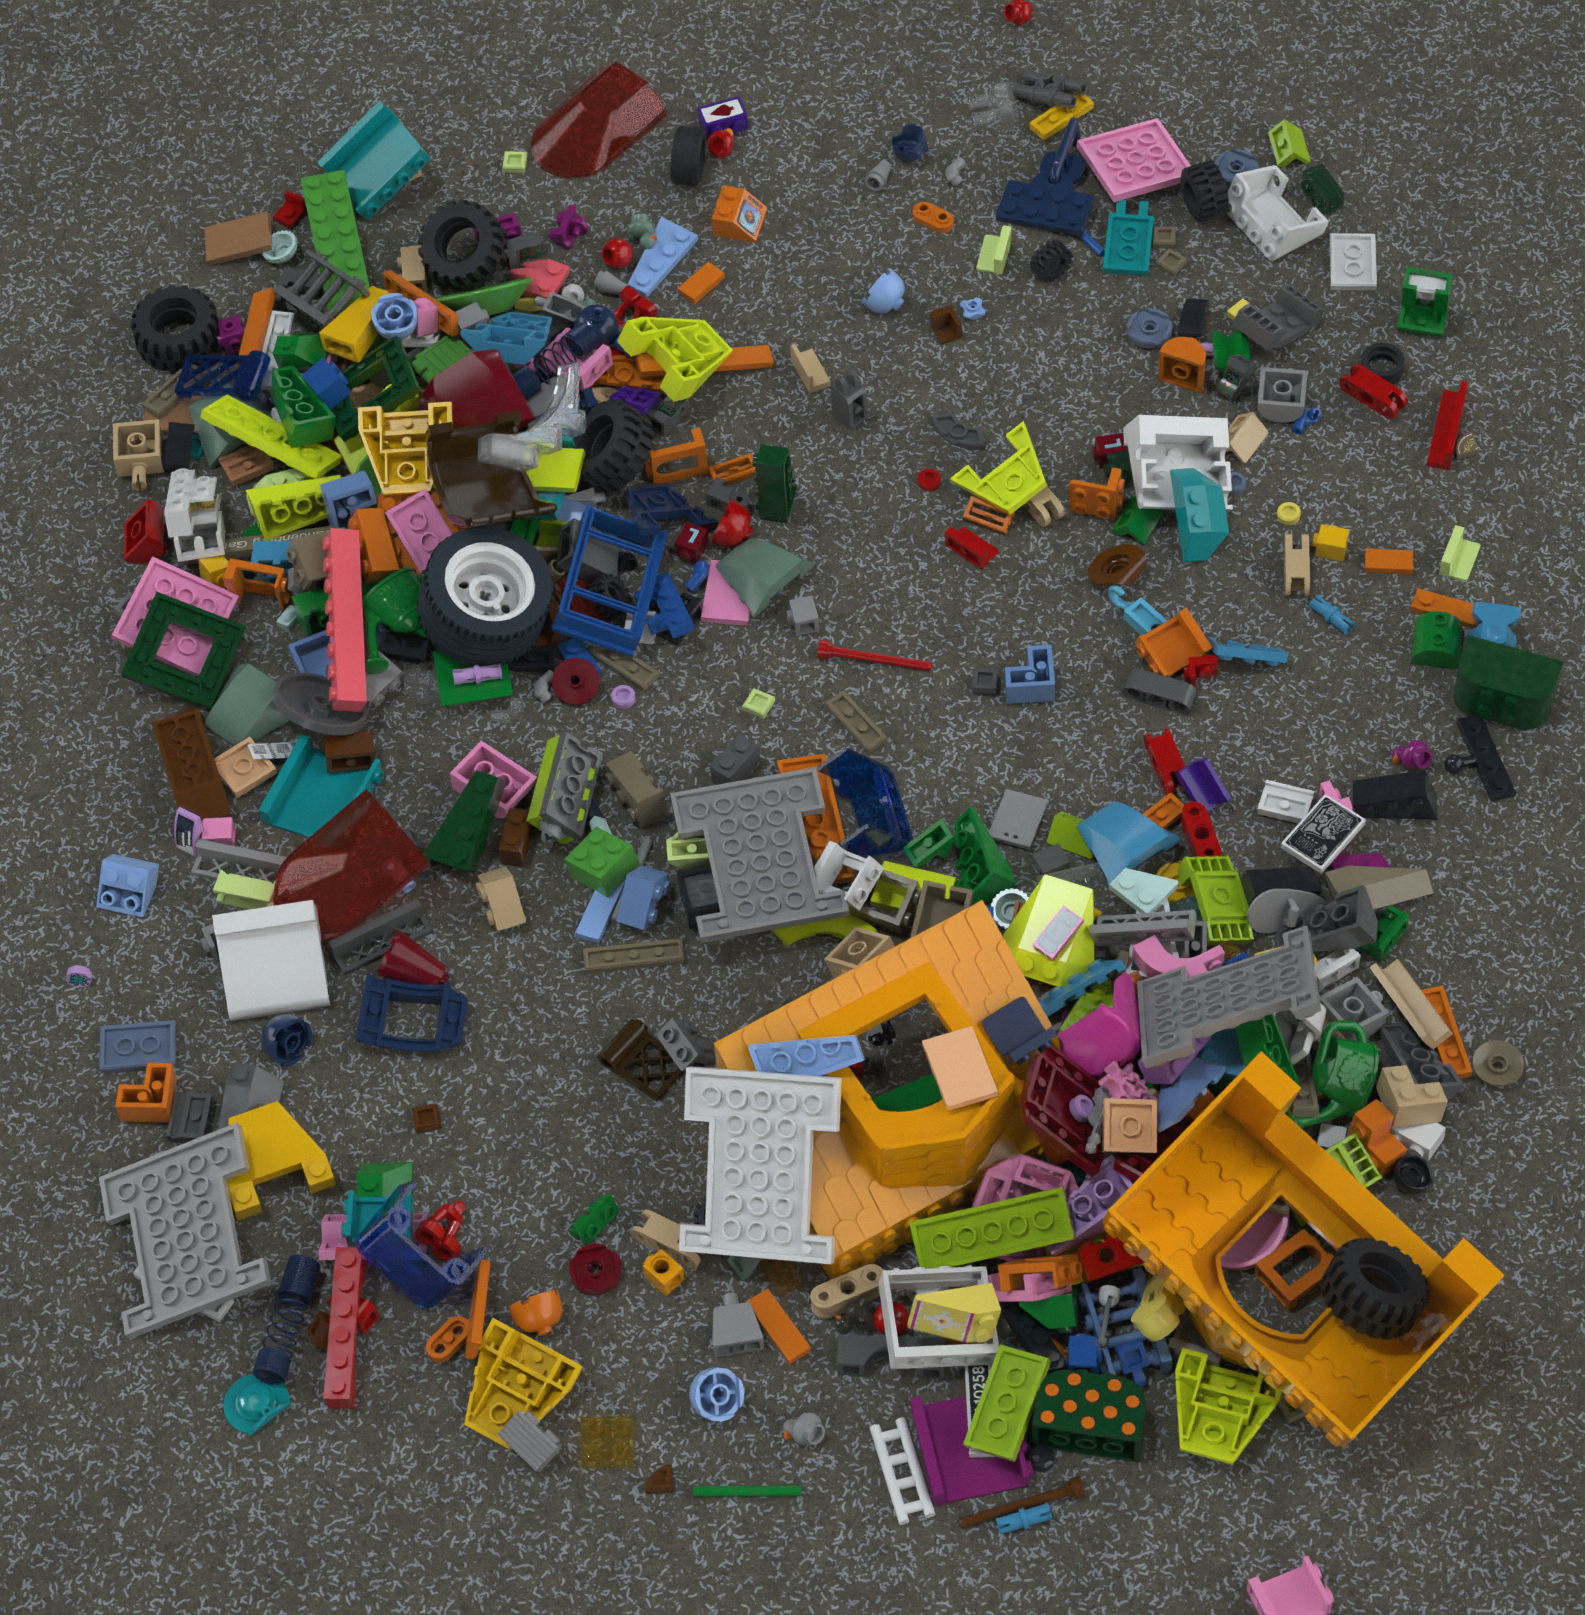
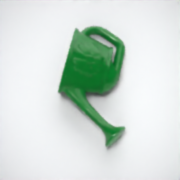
[362,567,424,674]
[1285,1020,1379,1129]

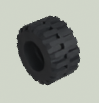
[1181,160,1229,222]

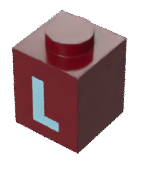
[1091,432,1128,469]
[674,522,709,563]

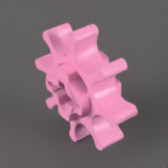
[1098,1061,1158,1102]

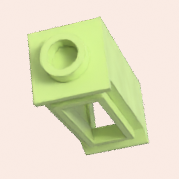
[213,870,282,909]

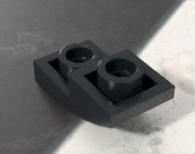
[1178,299,1209,338]

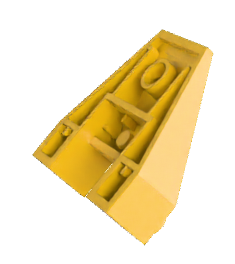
[227,1101,336,1220]

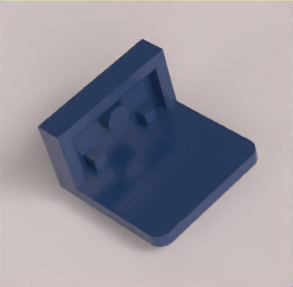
[982,997,1057,1066]

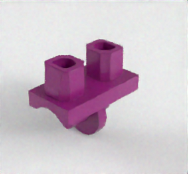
[549,205,588,250]

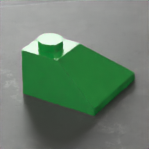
[273,333,329,372]
[356,1162,413,1197]
[1019,1288,1079,1333]

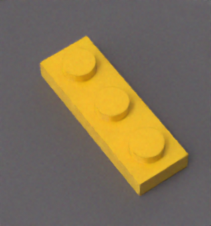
[1029,93,1094,141]

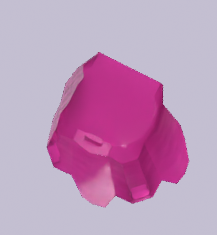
[1057,972,1141,1079]

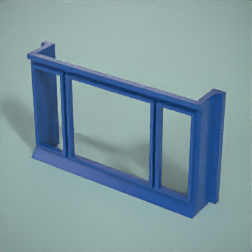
[551,504,668,657]

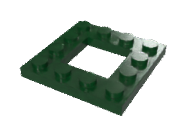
[329,336,421,442]
[121,592,246,711]

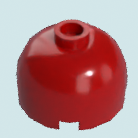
[711,499,753,548]

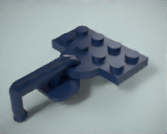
[996,117,1095,236]

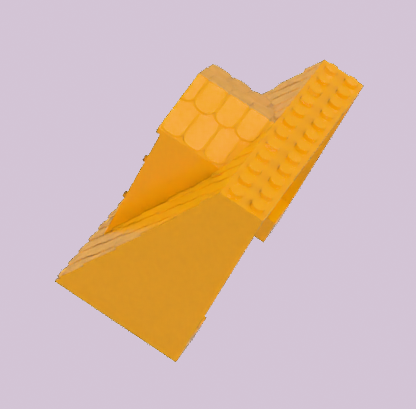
[714,900,1061,1280]
[1102,1051,1505,1449]

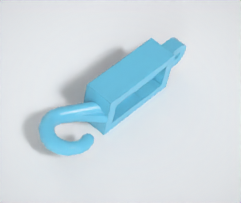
[1108,585,1167,635]

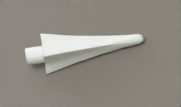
[564,487,605,508]

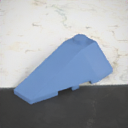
[1157,1057,1226,1133]

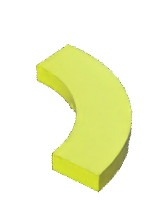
[771,914,877,946]

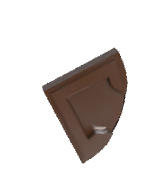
[646,1464,673,1494]

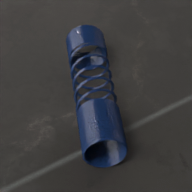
[512,323,599,400]
[252,1254,321,1385]

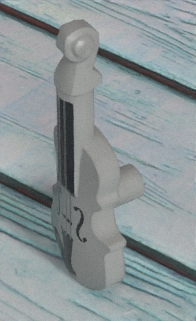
[1085,1086,1111,1154]

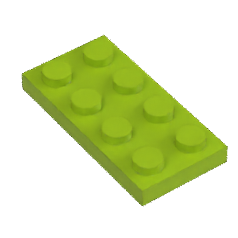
[963,1344,1051,1462]

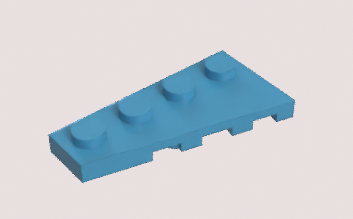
[1038,959,1126,1016]

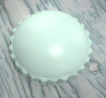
[262,230,298,264]
[991,888,1029,930]

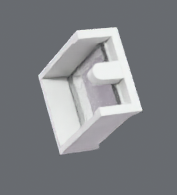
[174,511,226,562]

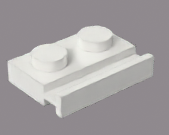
[1257,780,1314,824]

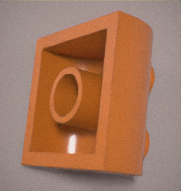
[1158,337,1206,393]

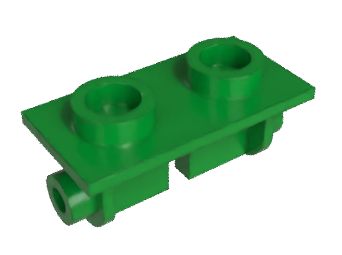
[569,1194,620,1246]

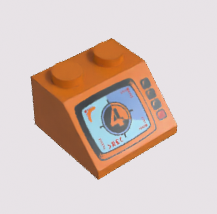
[711,185,767,243]

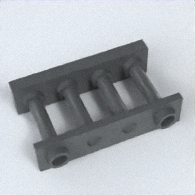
[274,249,370,328]

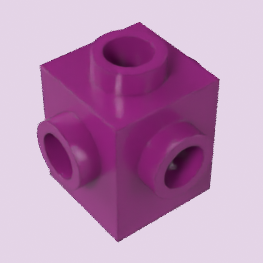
[217,315,246,355]

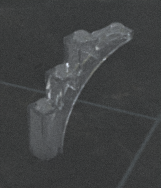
[478,362,586,472]

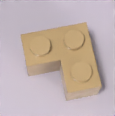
[475,866,526,931]
[1376,1065,1448,1127]

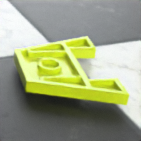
[950,421,1047,515]

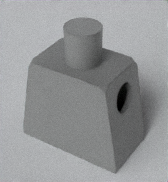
[712,1293,764,1357]

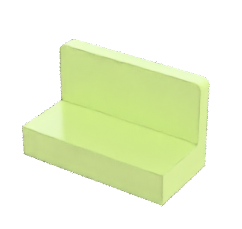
[976,225,1012,275]
[1439,525,1481,582]

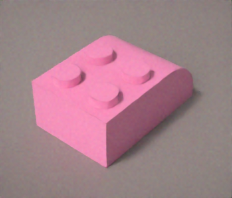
[450,741,538,818]

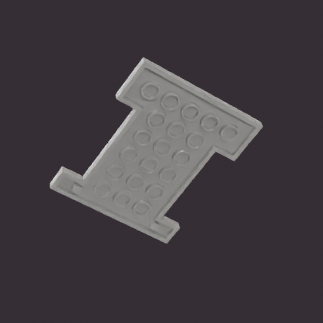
[670,767,849,943]
[1137,925,1321,1069]
[99,1123,271,1339]

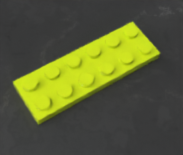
[200,395,342,479]

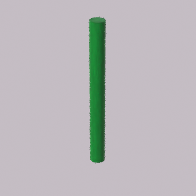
[693,1485,802,1497]

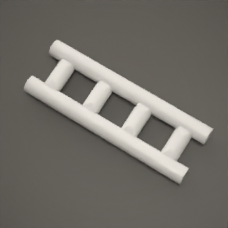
[870,1417,936,1525]

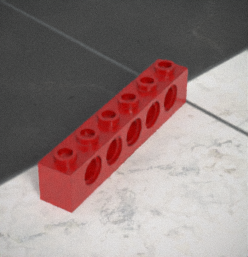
[1075,1235,1145,1284]

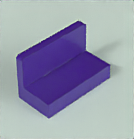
[1175,758,1231,812]

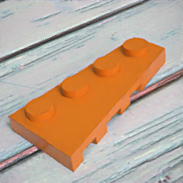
[594,355,665,393]

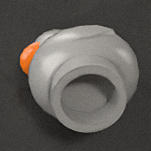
[782,1412,825,1445]

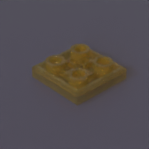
[580,1415,634,1470]

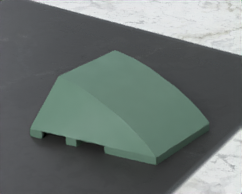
[188,383,272,469]
[716,538,816,618]
[204,663,291,747]

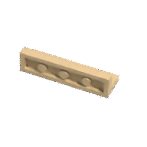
[1370,959,1453,1049]

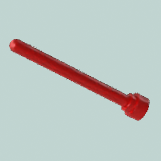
[817,640,933,671]

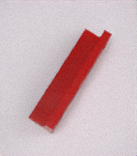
[1427,381,1468,470]

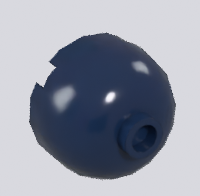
[573,304,619,350]
[261,1014,313,1066]

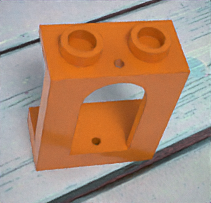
[644,428,708,484]
[223,558,293,612]
[1254,1229,1334,1312]
[998,1254,1083,1292]

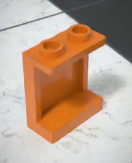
[1135,608,1213,677]

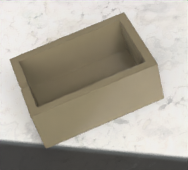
[910,880,973,938]

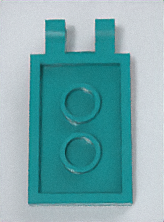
[1103,200,1154,276]

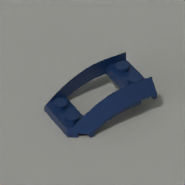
[354,974,468,1052]

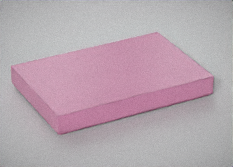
[385,489,453,574]
[701,560,750,626]

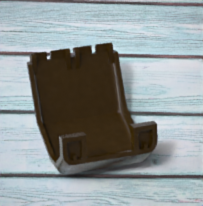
[426,410,557,527]

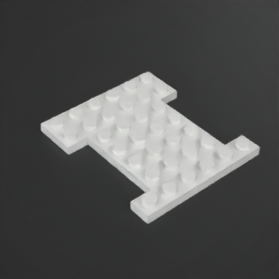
[679,1066,842,1264]

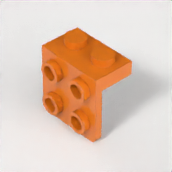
[1069,468,1125,519]

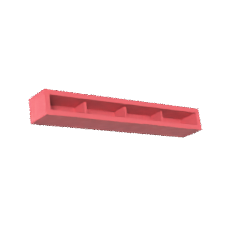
[322,528,367,712]

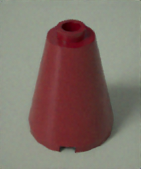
[378,930,450,985]

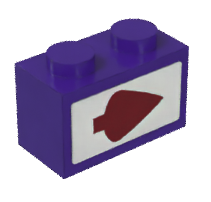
[697,96,748,141]

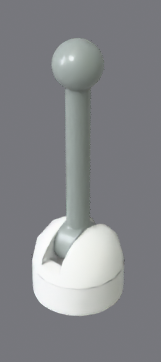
[1097,1285,1121,1347]

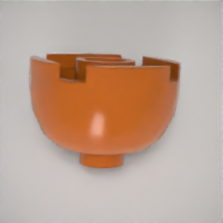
[508,1290,563,1337]

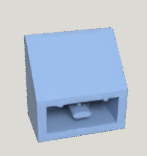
[96,854,159,917]

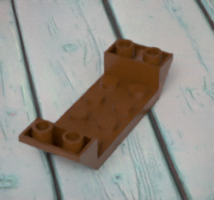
[150,706,232,823]

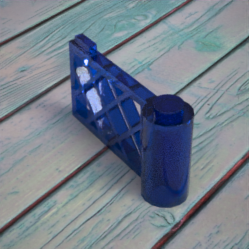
[174,350,271,402]

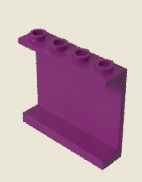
[910,1396,1033,1506]

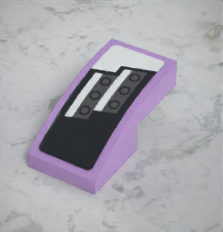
[174,807,203,857]

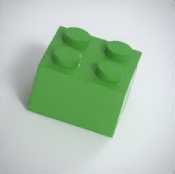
[564,826,639,897]

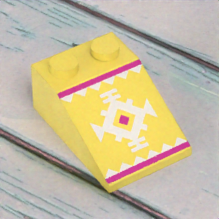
[907,1283,1001,1343]

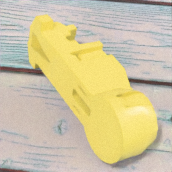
[1131,1271,1185,1341]

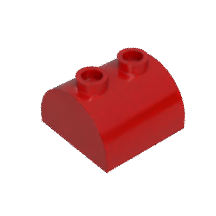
[124,499,168,564]

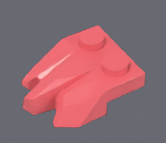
[510,259,570,299]

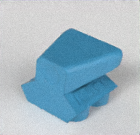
[1468,602,1521,648]

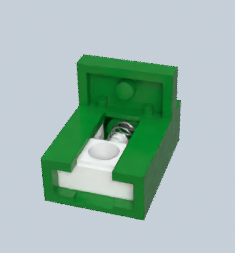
[1397,267,1453,338]

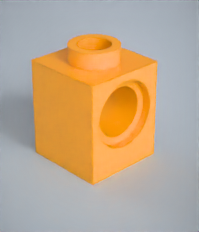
[643,1249,685,1296]

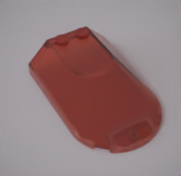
[531,61,667,179]
[273,789,431,941]

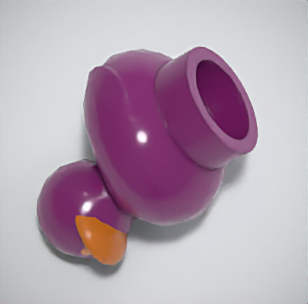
[1392,740,1432,770]

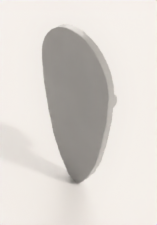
[1247,889,1328,933]

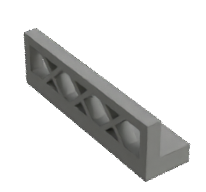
[191,839,294,895]
[1089,910,1196,946]

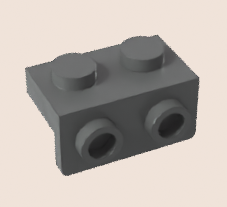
[656,1018,715,1071]

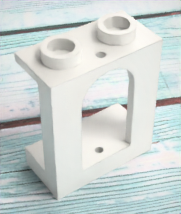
[814,841,884,911]

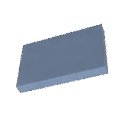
[99,1020,177,1074]

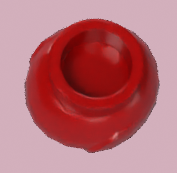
[1003,0,1033,26]
[707,128,734,158]

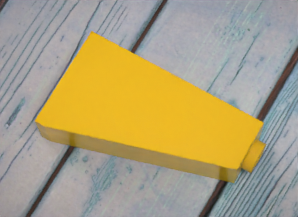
[319,286,389,363]

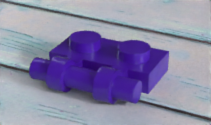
[609,386,661,415]

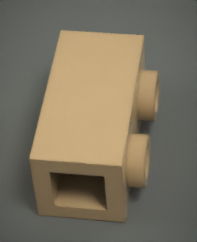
[397,245,428,293]

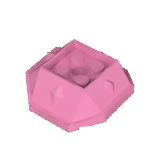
[972,1154,1079,1262]

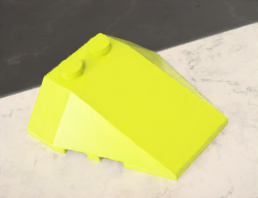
[1002,874,1095,989]
[1175,1348,1282,1465]

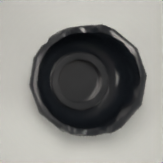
[1393,1156,1433,1195]

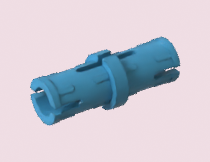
[1309,595,1355,635]
[995,1503,1053,1535]

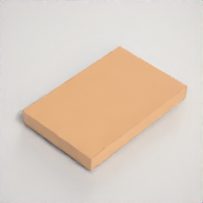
[922,1026,998,1111]

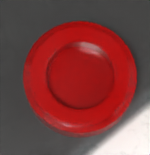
[917,469,941,492]

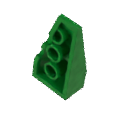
[955,806,1016,905]

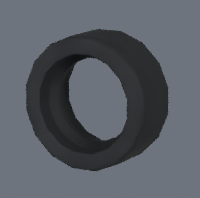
[1360,342,1405,384]

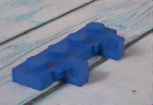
[633,572,695,639]

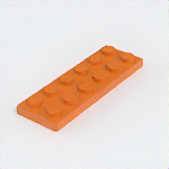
[777,754,854,885]

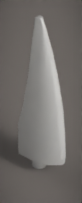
[534,292,624,332]

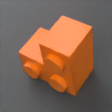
[115,1063,177,1123]
[1347,1099,1407,1177]

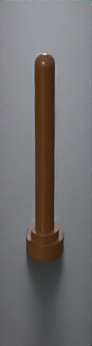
[958,1476,1086,1528]

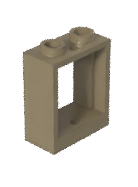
[848,870,921,934]

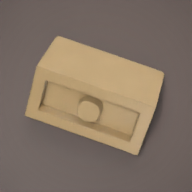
[791,344,831,394]
[1226,412,1268,463]

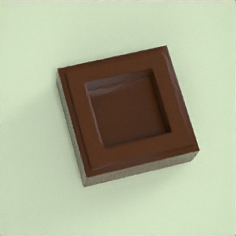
[412,1103,442,1134]

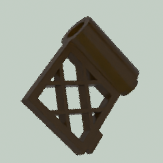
[597,1019,684,1102]

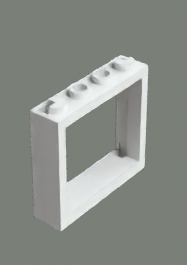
[878,1265,999,1369]

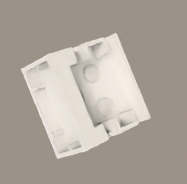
[1123,415,1233,511]
[212,900,331,1021]

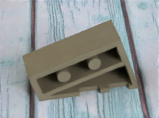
[604,751,667,829]

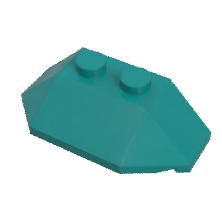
[1170,468,1229,563]

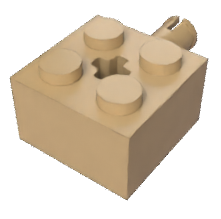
[113,419,164,491]
[824,927,895,979]

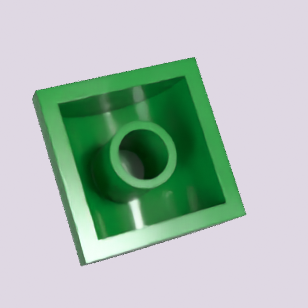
[1410,611,1463,669]

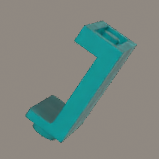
[341,1189,414,1248]

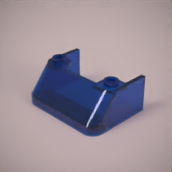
[817,747,913,858]
[356,1181,489,1308]

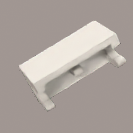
[1315,949,1361,991]

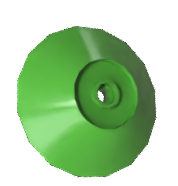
[435,277,533,315]

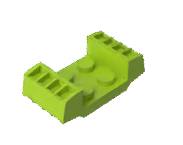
[1178,856,1254,946]
[1289,1133,1382,1227]

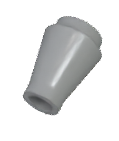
[865,160,891,191]
[594,271,629,296]

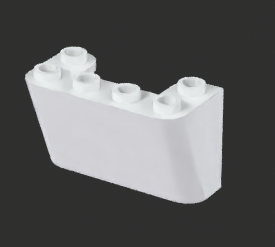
[1226,165,1329,261]

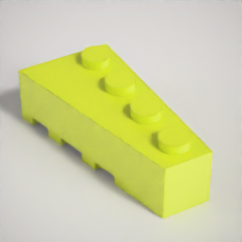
[246,475,341,541]

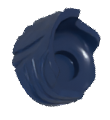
[891,124,929,162]

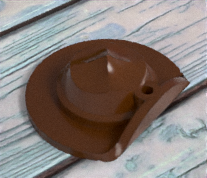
[1088,544,1146,586]

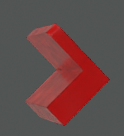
[945,527,998,570]

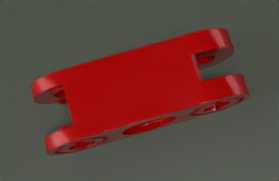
[1339,364,1408,420]
[1143,728,1185,795]
[1181,801,1222,857]

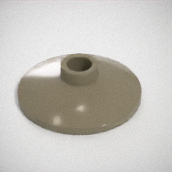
[1472,1040,1524,1087]

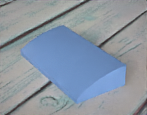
[288,621,385,677]

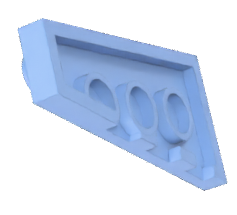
[628,217,698,299]
[747,1035,865,1076]

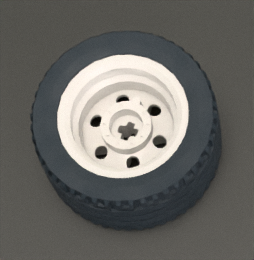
[416,526,554,666]

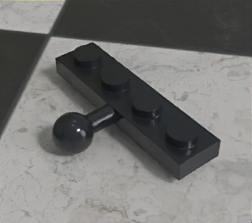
[508,647,555,690]
[1444,715,1516,802]
[999,1301,1077,1376]

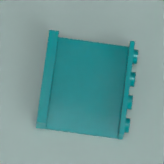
[317,101,431,220]
[259,734,384,849]

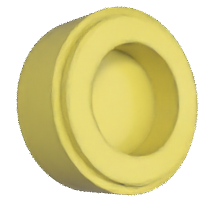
[1277,502,1301,525]

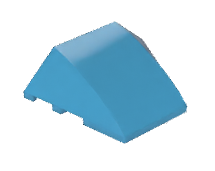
[460,312,552,365]
[1077,801,1182,886]

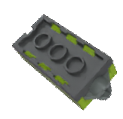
[527,732,602,844]

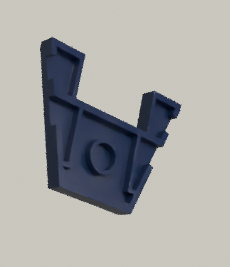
[625,484,719,536]

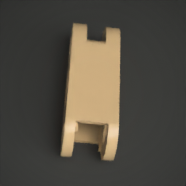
[1023,486,1065,527]
[1284,534,1310,596]
[630,1210,706,1269]
[810,1264,883,1319]

